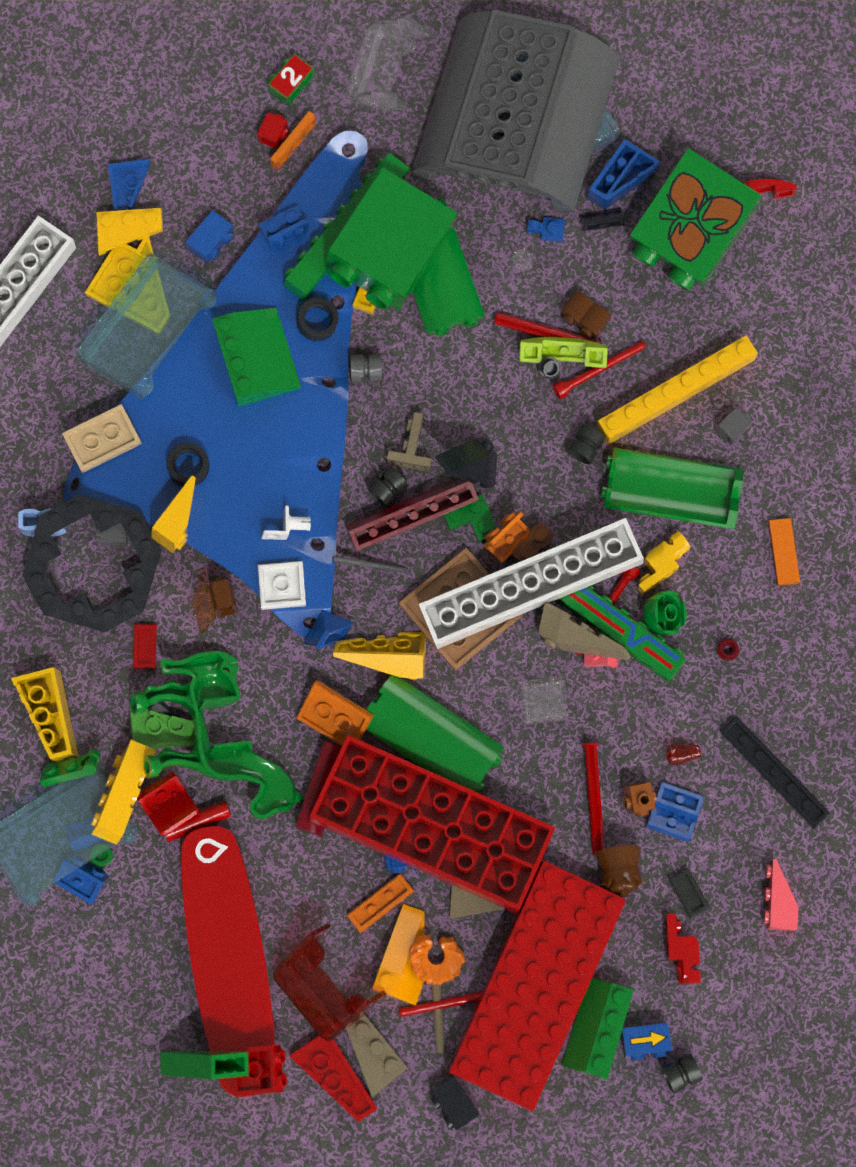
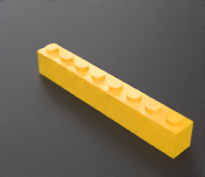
[596,335,758,445]

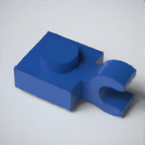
[527,217,565,242]

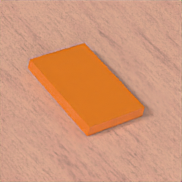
[296,680,374,746]

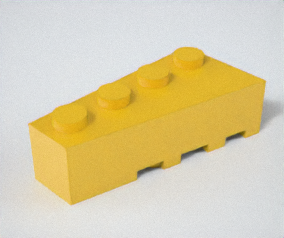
[11,667,79,762]
[91,740,156,845]

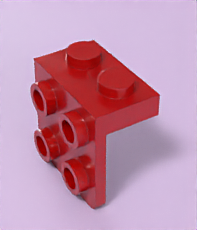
[137,771,199,836]

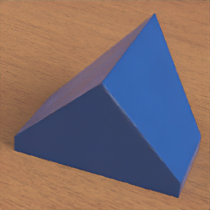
[303,611,353,649]

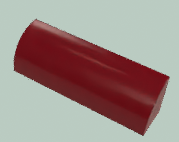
[296,741,342,837]

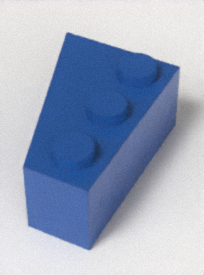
[587,139,660,210]

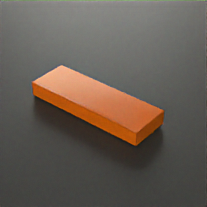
[270,111,316,170]
[768,518,800,586]
[347,873,414,934]

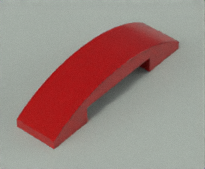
[742,179,797,199]

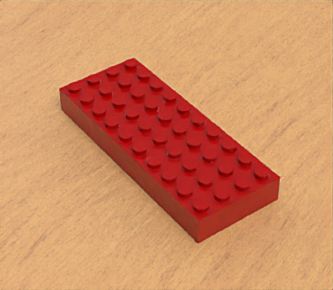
[310,735,556,915]
[446,861,626,1112]

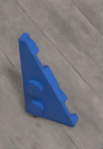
[108,159,150,211]

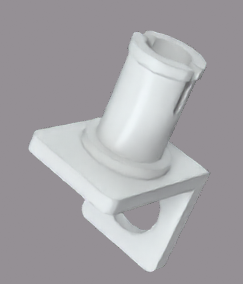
[261,506,311,540]

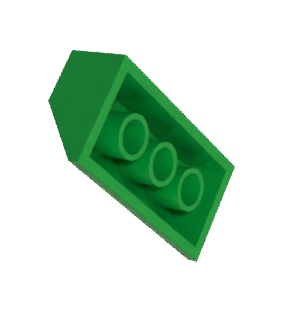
[562,978,634,1080]

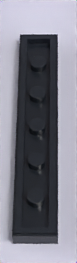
[720,716,831,829]

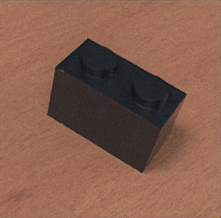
[430,1076,480,1131]

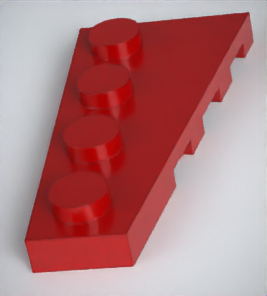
[289,1031,377,1122]

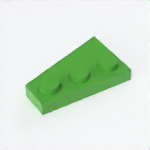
[129,706,195,749]

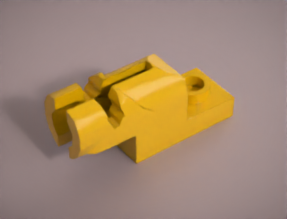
[637,531,690,596]

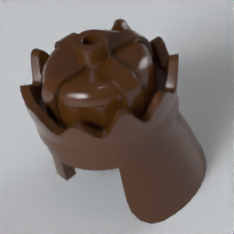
[595,845,644,898]

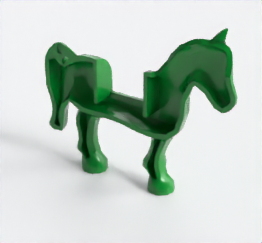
[130,651,305,820]

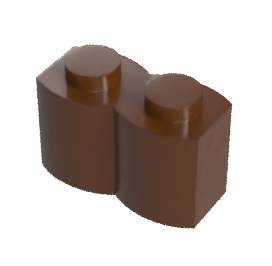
[561,291,611,340]
[512,524,554,564]
[209,577,238,618]

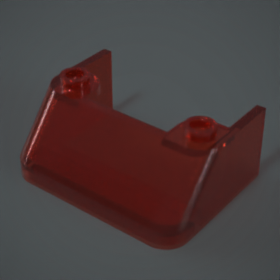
[273,923,387,1041]

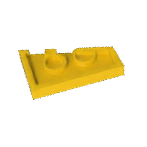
[97,208,163,256]

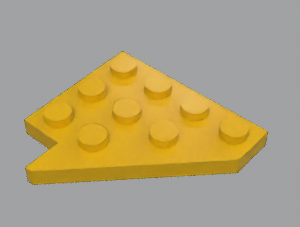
[85,237,171,336]

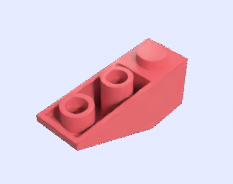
[764,859,798,931]

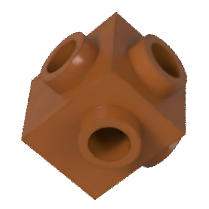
[622,782,657,817]

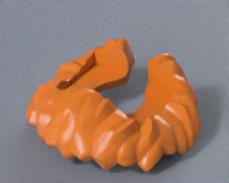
[409,935,466,985]

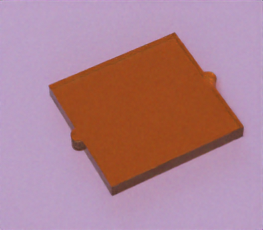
[192,584,216,633]

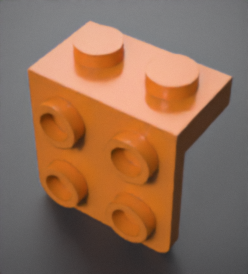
[483,511,531,564]

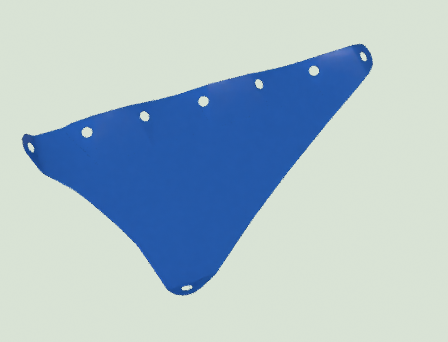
[63,131,368,637]

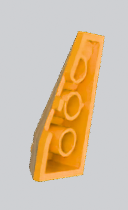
[372,904,425,1005]

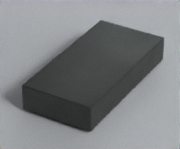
[668,868,710,919]

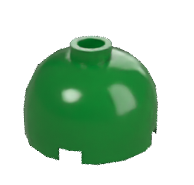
[643,590,687,636]

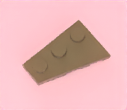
[347,1015,407,1098]

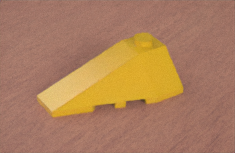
[333,632,426,680]

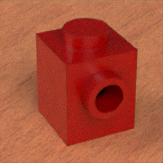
[257,112,290,150]

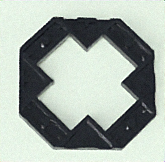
[22,494,162,632]

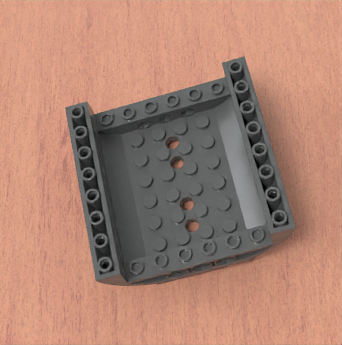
[410,9,620,213]

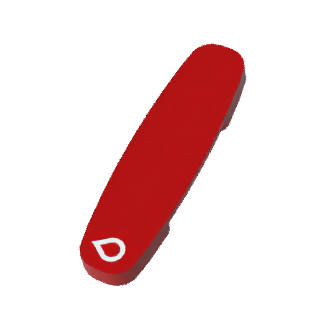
[181,826,276,1097]

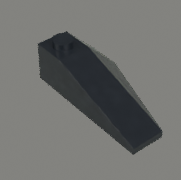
[435,437,497,489]

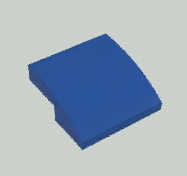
[646,782,704,843]

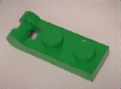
[39,749,101,787]

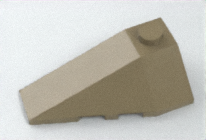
[538,602,631,660]

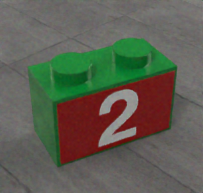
[267,54,315,107]

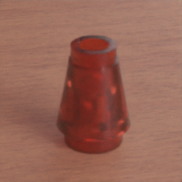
[666,744,701,766]

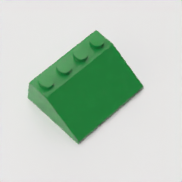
[212,308,301,407]

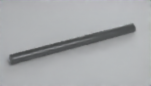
[332,556,408,573]

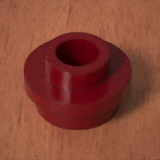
[717,639,739,661]

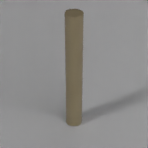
[432,984,445,1053]

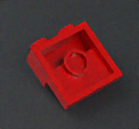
[231,1045,287,1096]

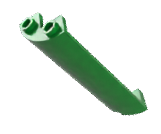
[412,199,485,337]
[601,448,744,529]
[366,675,505,793]

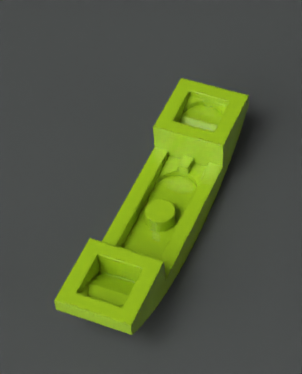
[520,337,608,368]

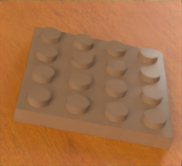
[398,548,523,671]

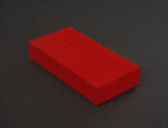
[133,624,157,669]

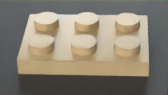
[62,404,142,473]

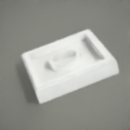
[258,561,306,610]

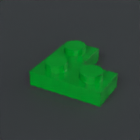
[443,494,497,543]

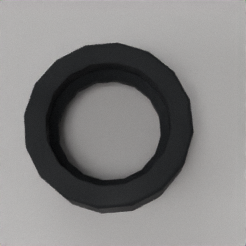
[296,297,339,341]
[167,443,209,486]

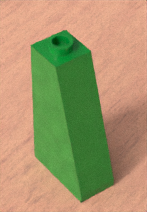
[160,1050,249,1080]

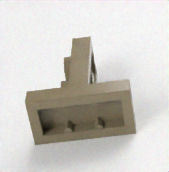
[387,412,432,472]

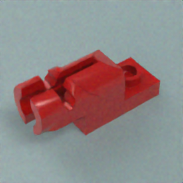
[665,914,701,984]

